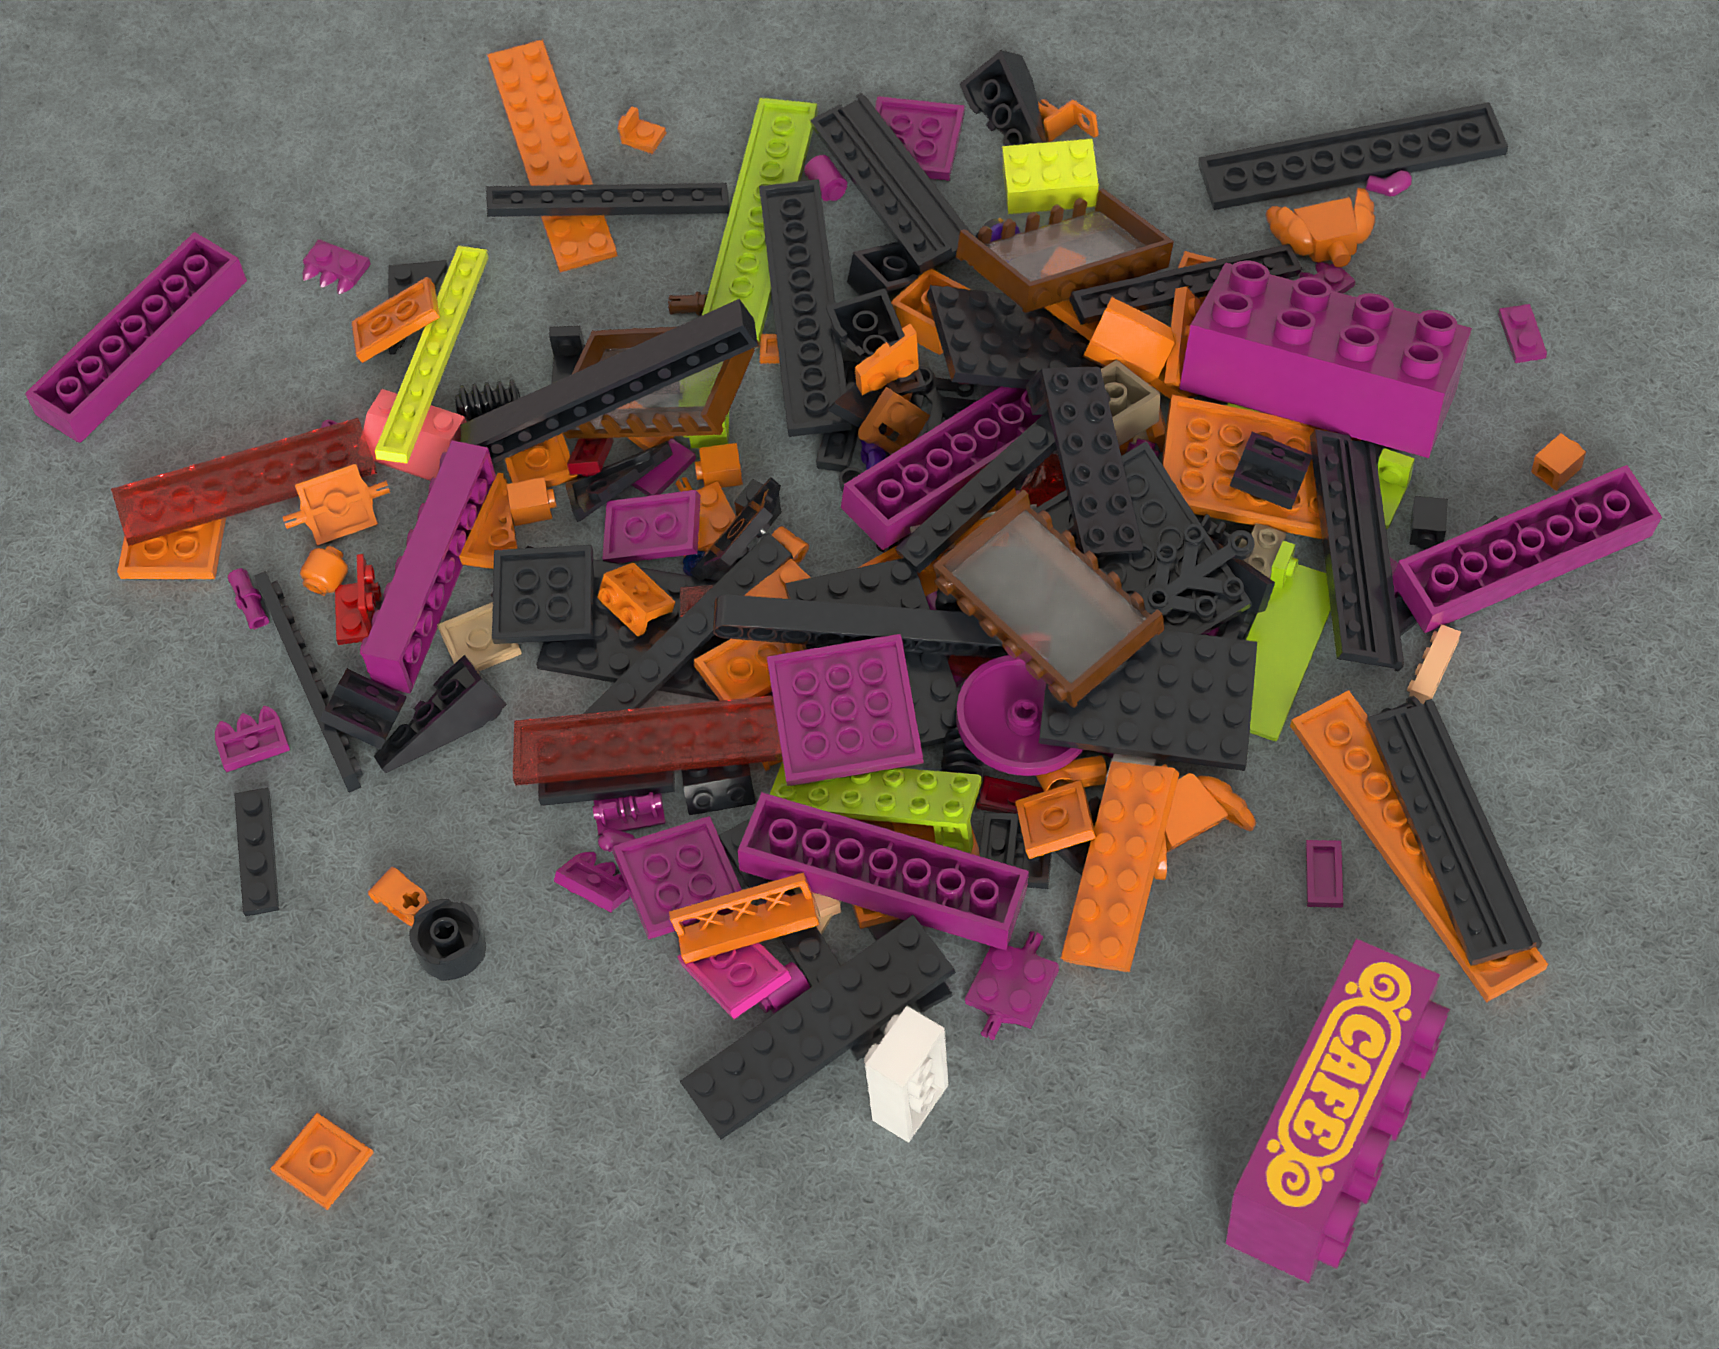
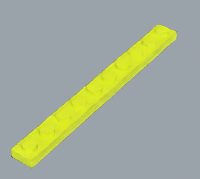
[375,246,488,463]

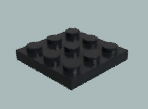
[492,545,593,644]

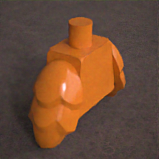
[1265,187,1375,268]
[1154,764,1256,880]

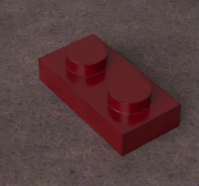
[567,438,614,476]

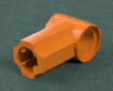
[1035,755,1107,792]

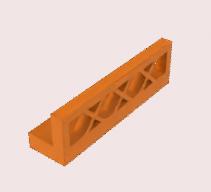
[669,872,820,964]

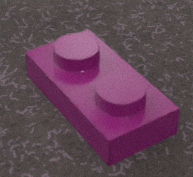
[1498,304,1547,363]

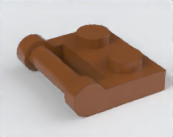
[858,387,931,455]

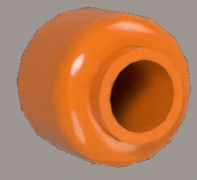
[300,546,349,596]

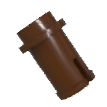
[668,291,707,316]

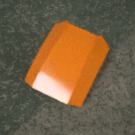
[1083,297,1175,383]

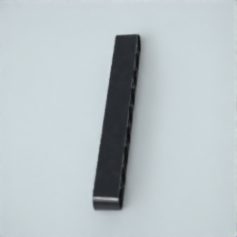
[713,595,1012,658]

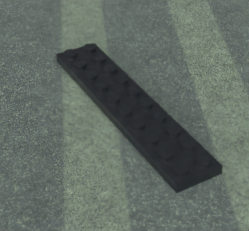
[1198,102,1508,210]
[759,179,852,437]

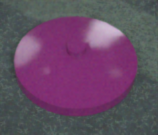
[956,655,1083,776]

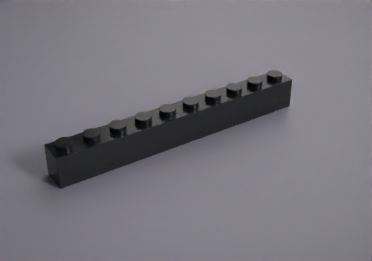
[460,299,758,464]

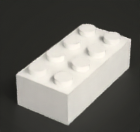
[864,1006,948,1142]

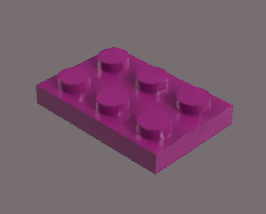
[602,490,701,563]

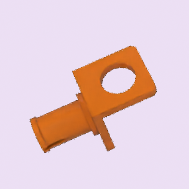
[1038,99,1099,142]

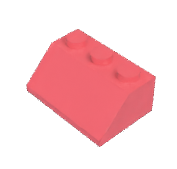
[358,389,466,481]

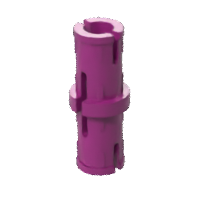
[227,568,269,630]

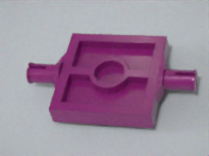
[965,931,1059,1040]

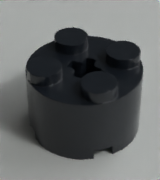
[409,899,486,981]

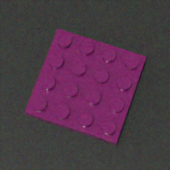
[767,634,924,786]

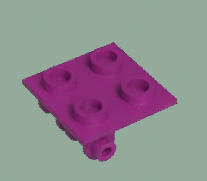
[593,792,666,836]

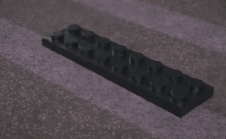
[680,915,956,1140]

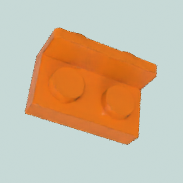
[598,562,675,636]

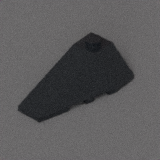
[960,50,1047,146]
[847,242,956,296]
[826,289,926,396]
[374,655,507,773]

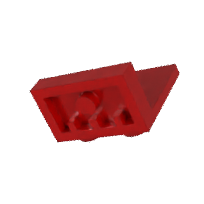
[335,554,382,645]

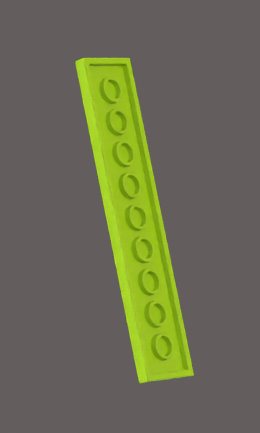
[702,98,818,343]

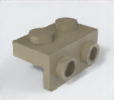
[1238,523,1286,578]

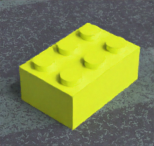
[1002,139,1099,214]

